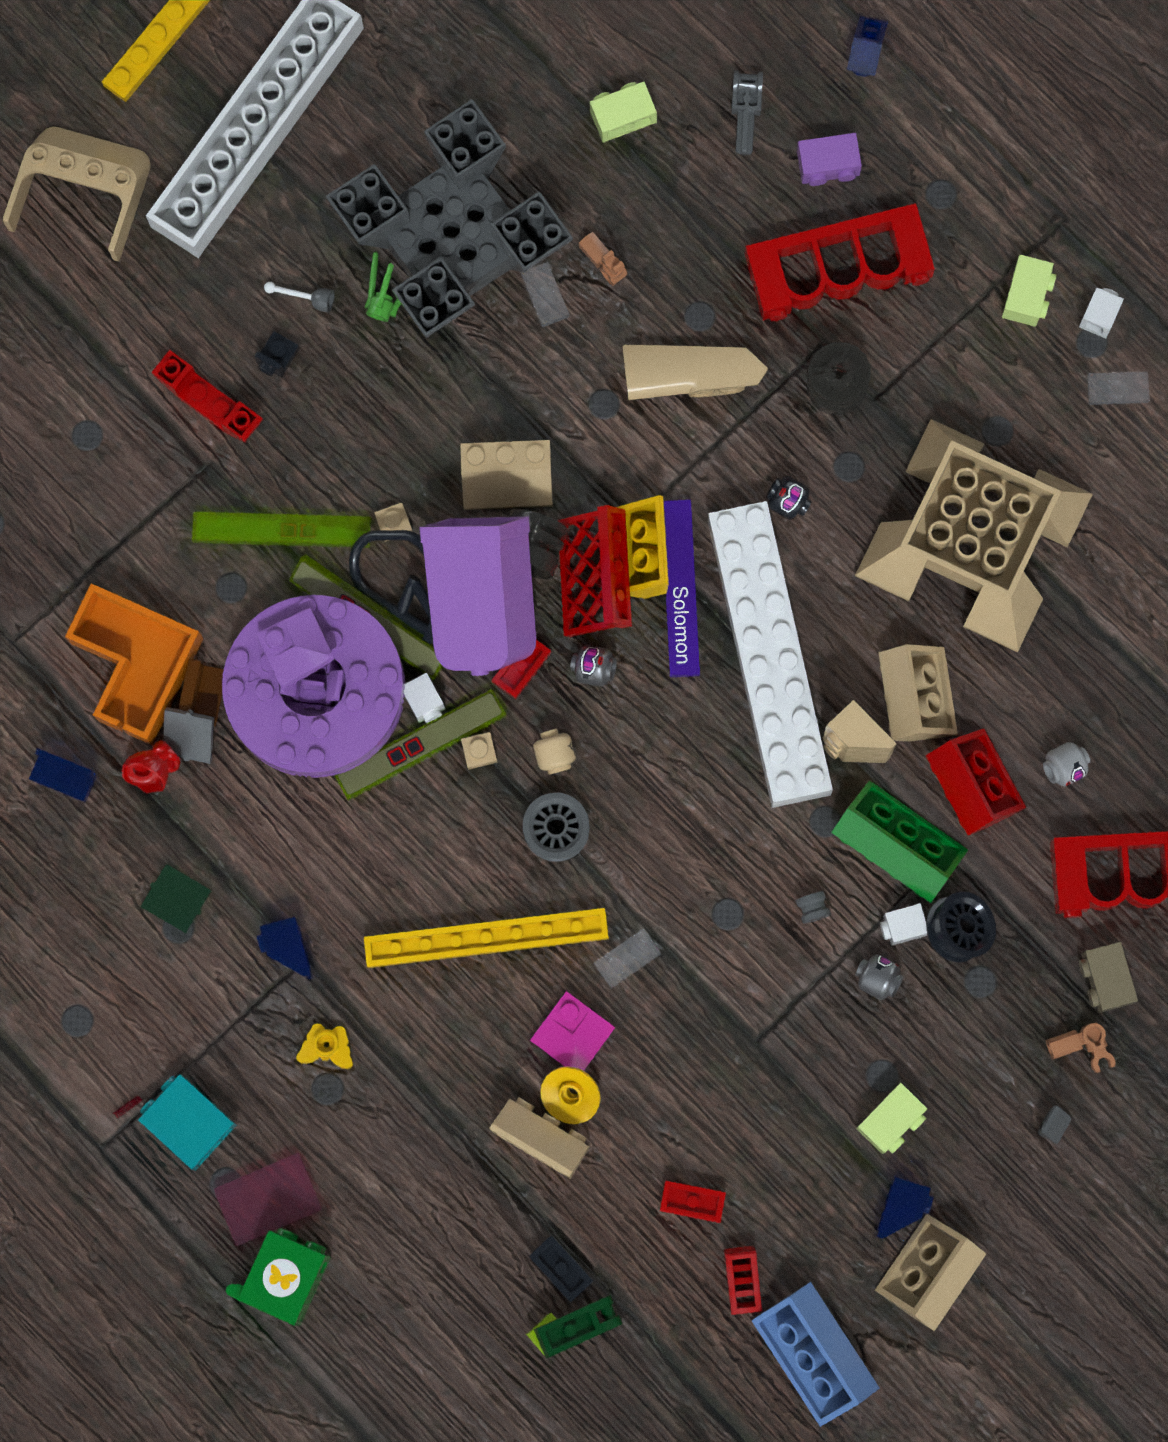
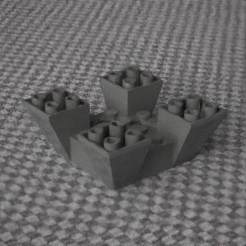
[326,99,573,338]

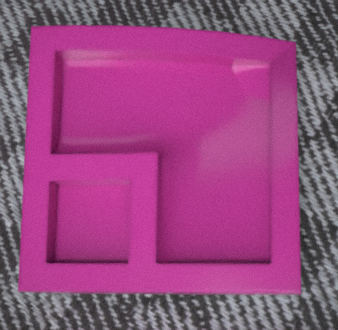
[530,991,615,1071]

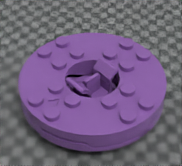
[222,595,405,778]

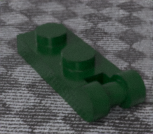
[534,1295,623,1358]

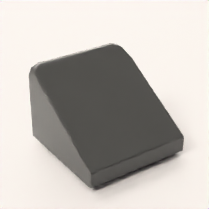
[1037,1105,1071,1144]

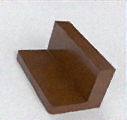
[178,659,224,728]

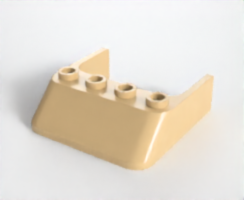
[3,127,151,262]

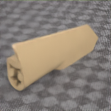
[623,345,768,400]

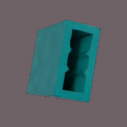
[138,1074,237,1171]

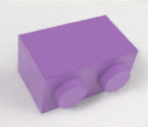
[797,133,862,186]

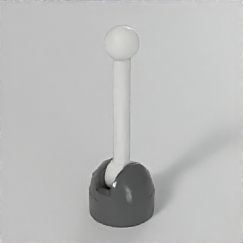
[264,282,335,313]

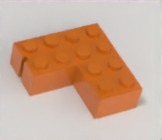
[65,583,204,745]

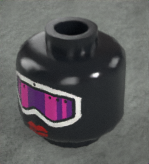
[766,476,812,520]

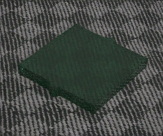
[140,864,212,933]

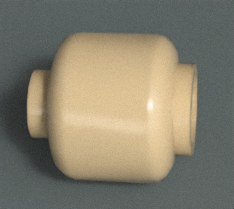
[533,728,576,775]

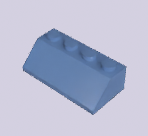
[751,1282,880,1427]

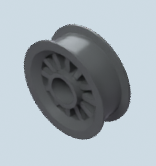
[523,793,590,862]

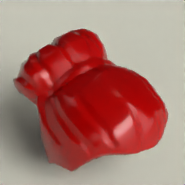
[122,740,181,793]

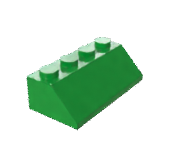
[831,780,968,903]

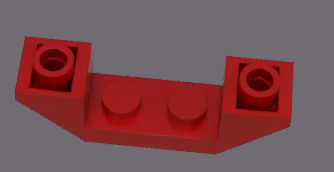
[151,350,263,442]

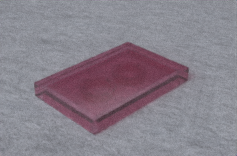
[213,1153,323,1247]

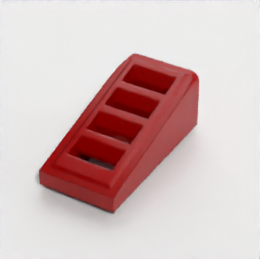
[723,1246,762,1315]

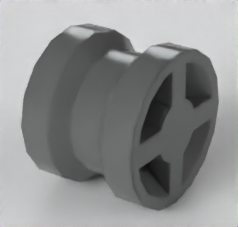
[795,891,831,924]

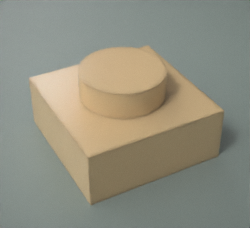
[374,503,413,542]
[461,732,497,770]

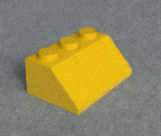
[617,495,669,599]

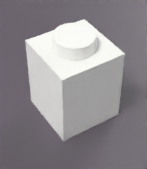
[1079,288,1124,339]
[403,673,445,723]
[880,904,927,946]

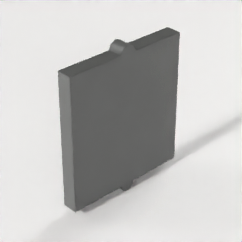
[164,707,214,764]

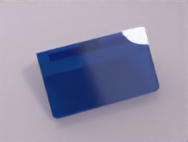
[29,748,97,803]

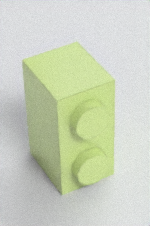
[590,82,657,143]
[1002,255,1057,327]
[856,1083,927,1154]

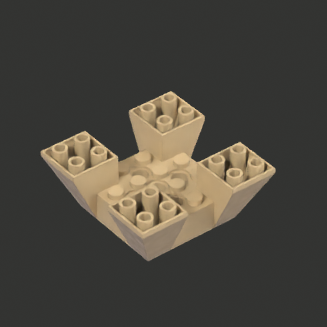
[855,419,1093,652]

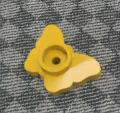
[296,1023,353,1069]

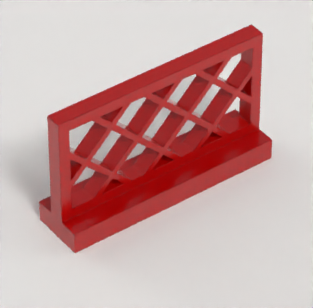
[558,505,632,637]

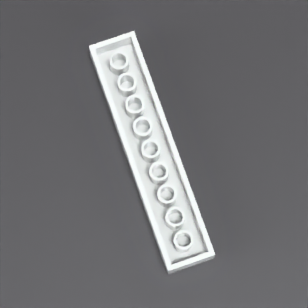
[146,0,364,258]
[708,501,833,808]

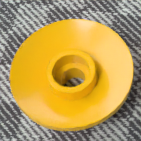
[541,1066,601,1124]

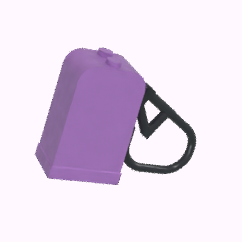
[349,517,536,676]

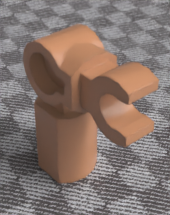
[579,232,628,286]
[1046,1023,1115,1073]

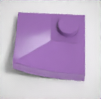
[256,608,335,689]

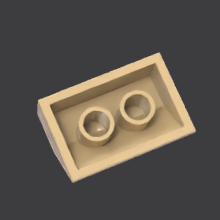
[461,440,553,510]
[879,644,958,741]
[822,700,896,763]
[489,1098,589,1179]
[875,1214,986,1331]

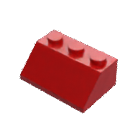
[925,728,1026,835]

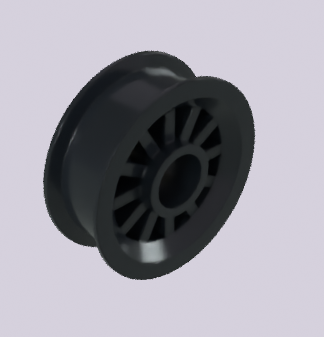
[926,891,996,963]

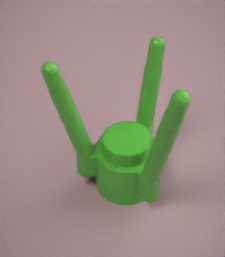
[365,252,401,322]

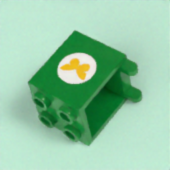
[226,1228,331,1326]

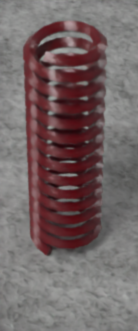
[113,1095,142,1119]

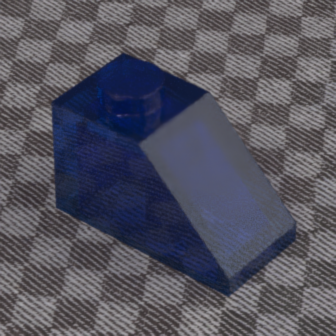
[847,16,888,77]
[257,917,313,980]
[875,1177,934,1239]

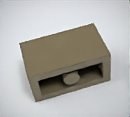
[1079,942,1138,1013]

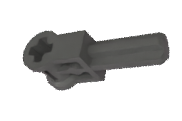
[732,70,763,155]

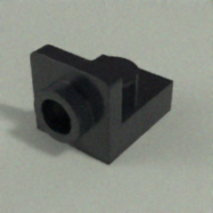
[254,331,300,378]

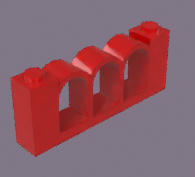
[745,203,935,321]
[1050,831,1168,918]

